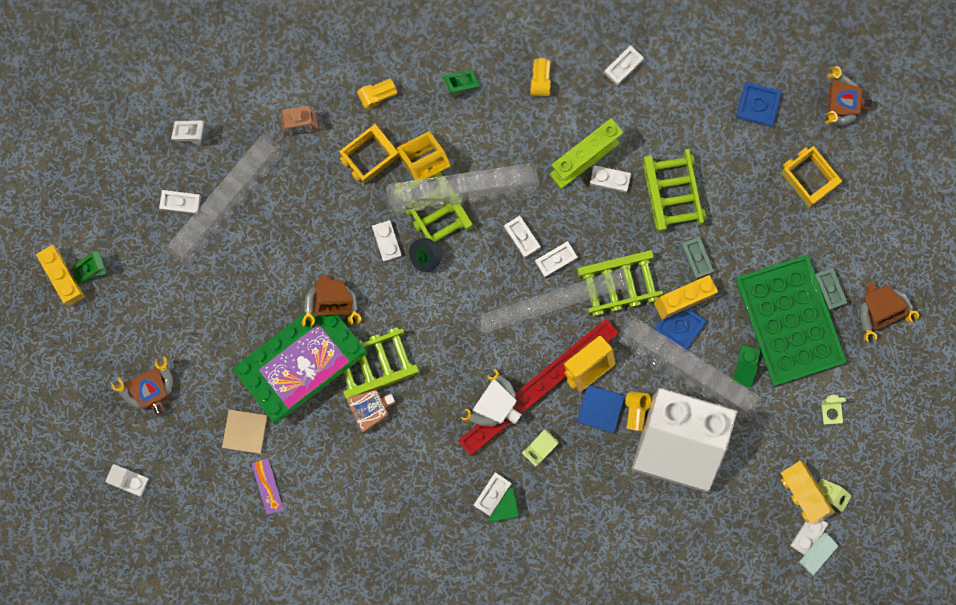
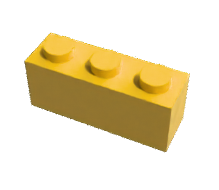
[36,245,85,307]
[654,275,718,320]
[781,461,835,525]

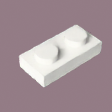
[604,45,644,86]
[590,165,631,193]
[159,190,201,215]
[504,216,541,258]
[372,220,402,262]
[535,241,578,278]
[474,473,511,516]
[790,520,828,556]

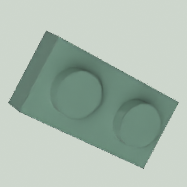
[681,237,714,280]
[815,268,847,311]

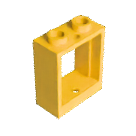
[339,124,399,184]
[396,131,450,183]
[781,146,842,208]
[564,336,616,392]

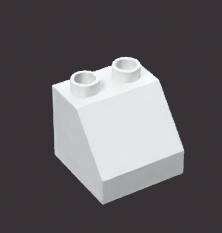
[631,388,737,493]

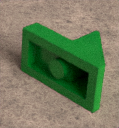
[443,70,480,99]
[72,251,106,284]
[732,345,760,388]

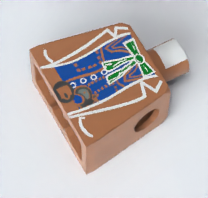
[280,106,319,137]
[347,390,395,434]

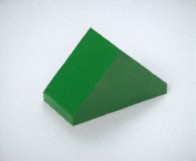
[488,487,519,523]

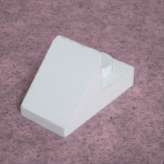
[171,120,204,145]
[105,464,149,496]

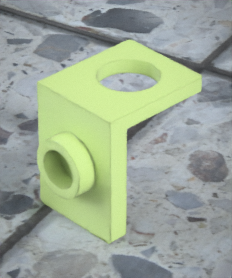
[821,395,846,424]
[522,429,559,466]
[818,478,851,512]

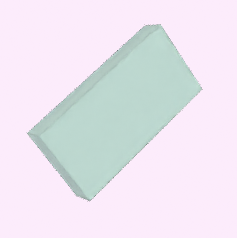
[799,533,838,575]

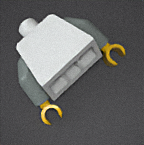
[461,369,521,426]

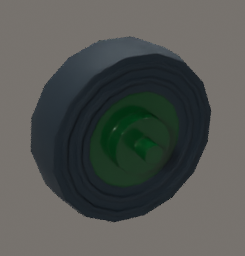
[409,237,441,272]

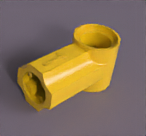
[530,58,550,97]
[357,78,398,110]
[625,391,651,431]

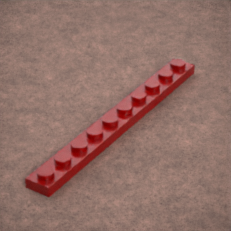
[458,319,618,456]

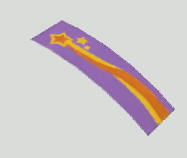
[252,458,284,515]

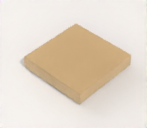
[222,410,268,454]

